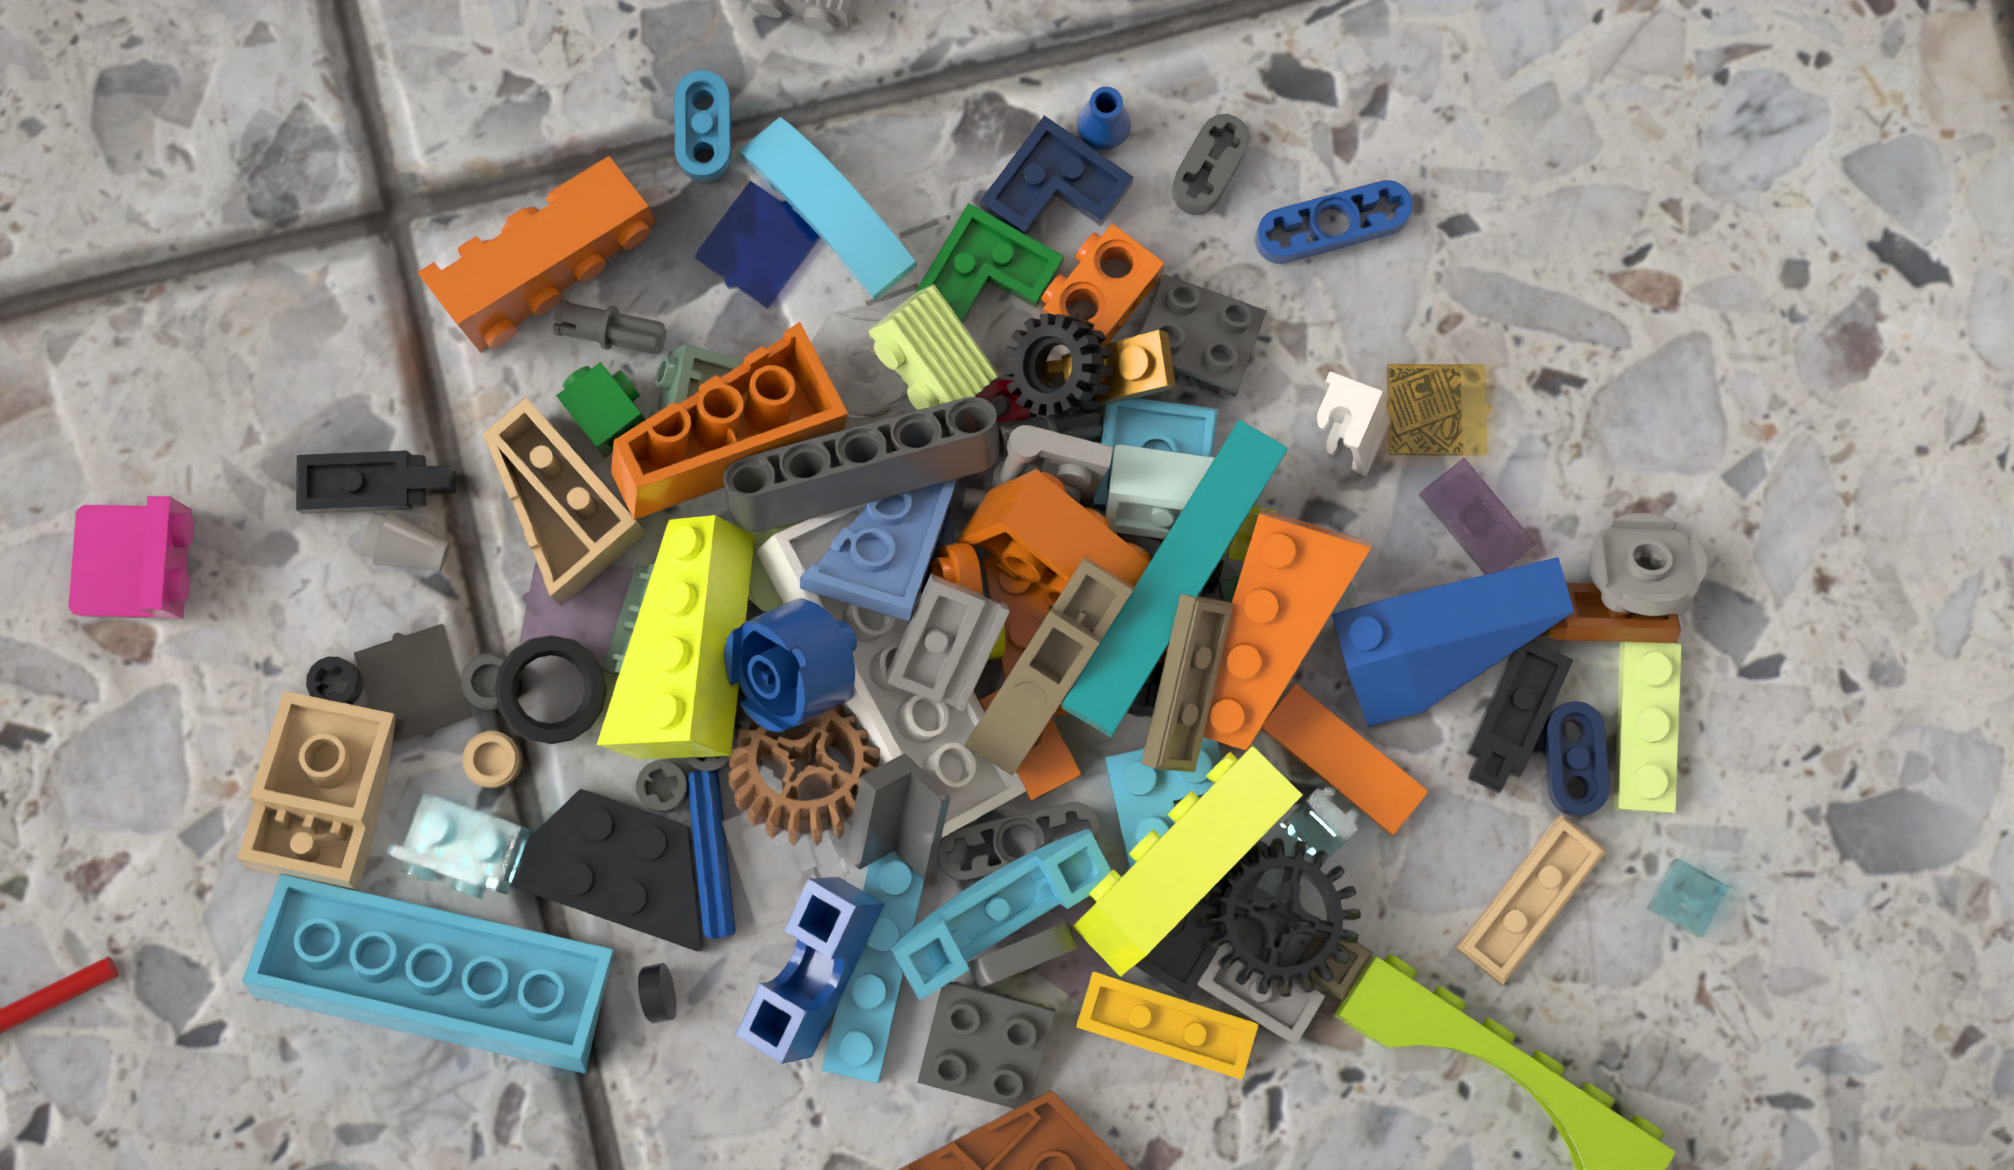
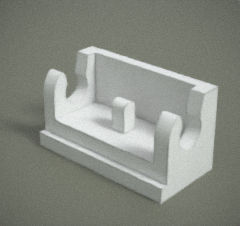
[1317,371,1390,476]

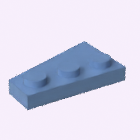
[800,478,958,622]

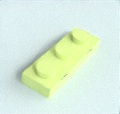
[1613,642,1681,814]

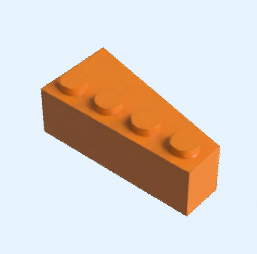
[417,156,656,353]
[611,322,848,520]
[955,469,1169,663]
[1203,509,1371,751]

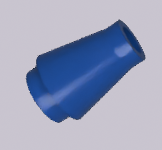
[1077,87,1131,150]

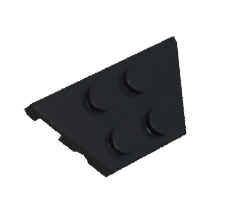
[491,789,703,952]

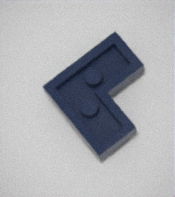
[980,115,1134,235]

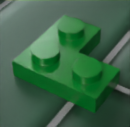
[915,203,1064,324]

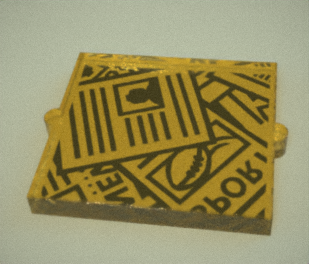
[1386,364,1492,456]

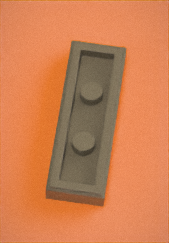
[1141,594,1234,772]

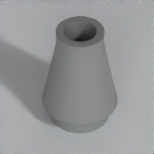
[361,511,450,573]

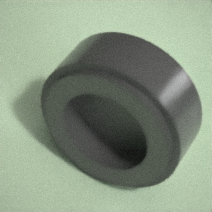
[460,653,520,711]

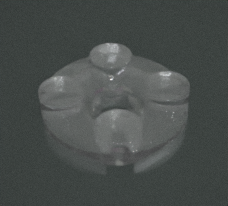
[812,306,908,418]

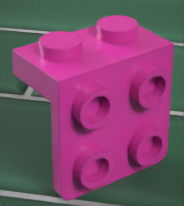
[68,496,194,619]

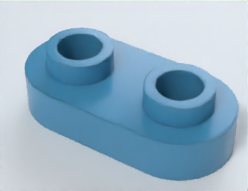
[674,70,732,182]

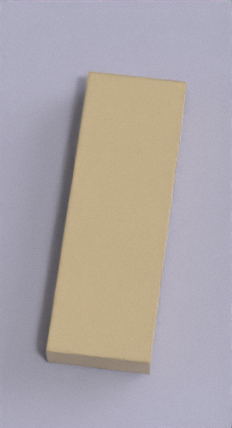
[1454,814,1607,985]

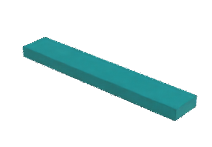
[1061,420,1288,738]

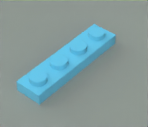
[822,851,926,1083]

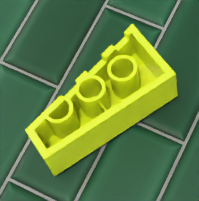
[597,515,755,760]
[1072,746,1302,977]

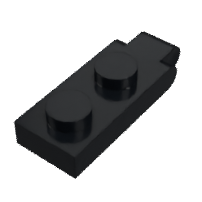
[1466,640,1573,794]

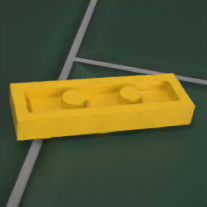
[1076,971,1259,1080]

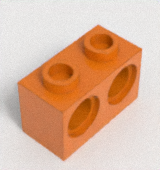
[1041,223,1165,345]

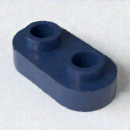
[1544,701,1610,816]

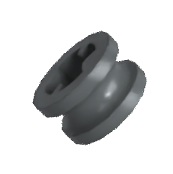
[636,760,689,813]

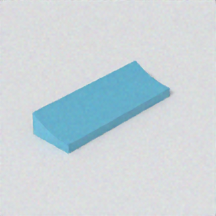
[242,874,615,1074]

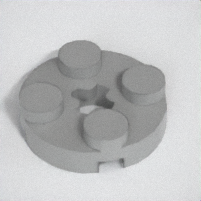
[1589,513,1708,616]

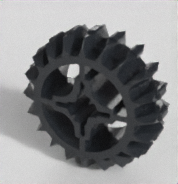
[1202,838,1361,997]

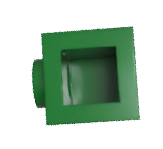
[556,362,645,458]

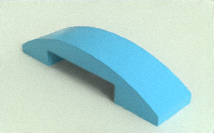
[738,117,917,301]
[891,829,1111,1000]

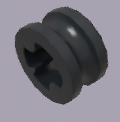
[306,656,364,705]

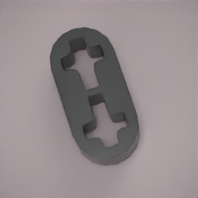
[1172,114,1249,215]
[966,921,1078,989]

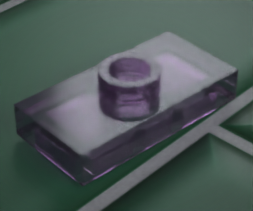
[1419,457,1536,575]

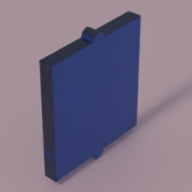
[694,180,821,309]

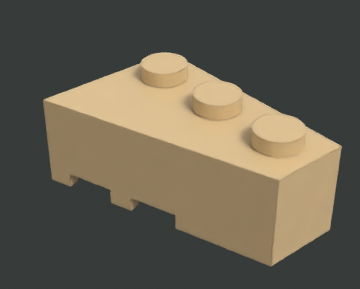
[483,397,646,607]

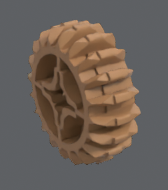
[728,705,880,846]

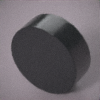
[638,963,677,1024]

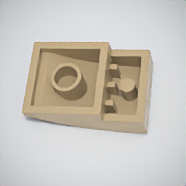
[237,691,396,891]

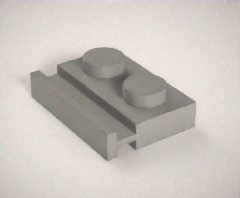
[885,574,1010,712]

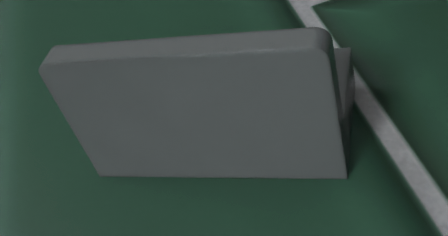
[845,753,950,877]

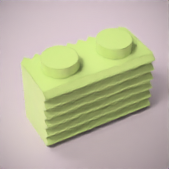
[868,284,999,410]

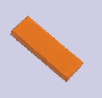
[1260,683,1429,836]

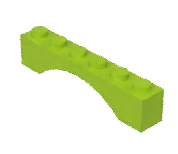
[1333,953,1676,1170]

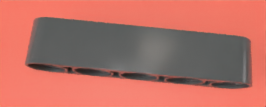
[724,397,1001,532]

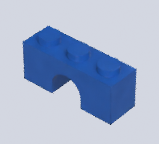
[735,877,885,1064]

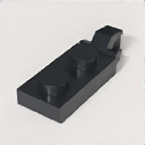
[296,450,456,514]

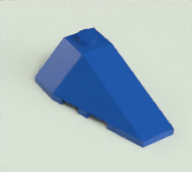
[1332,557,1575,727]

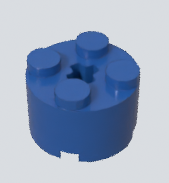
[724,598,857,732]

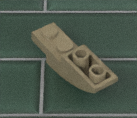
[965,556,1135,776]

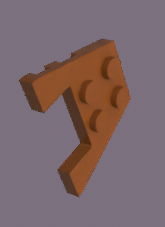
[898,1090,1132,1170]

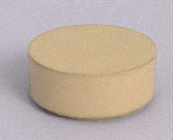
[462,731,523,789]

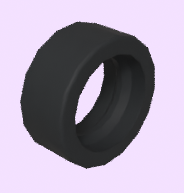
[495,635,607,744]

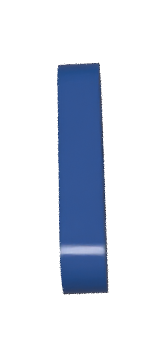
[1255,180,1413,264]

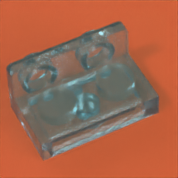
[386,793,531,899]

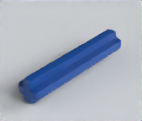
[687,770,736,939]

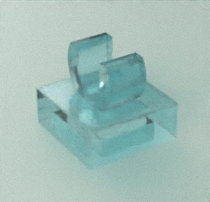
[1280,786,1359,860]
[1647,858,1729,937]

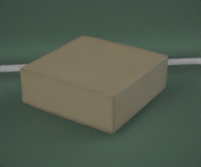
[1296,920,1374,1001]

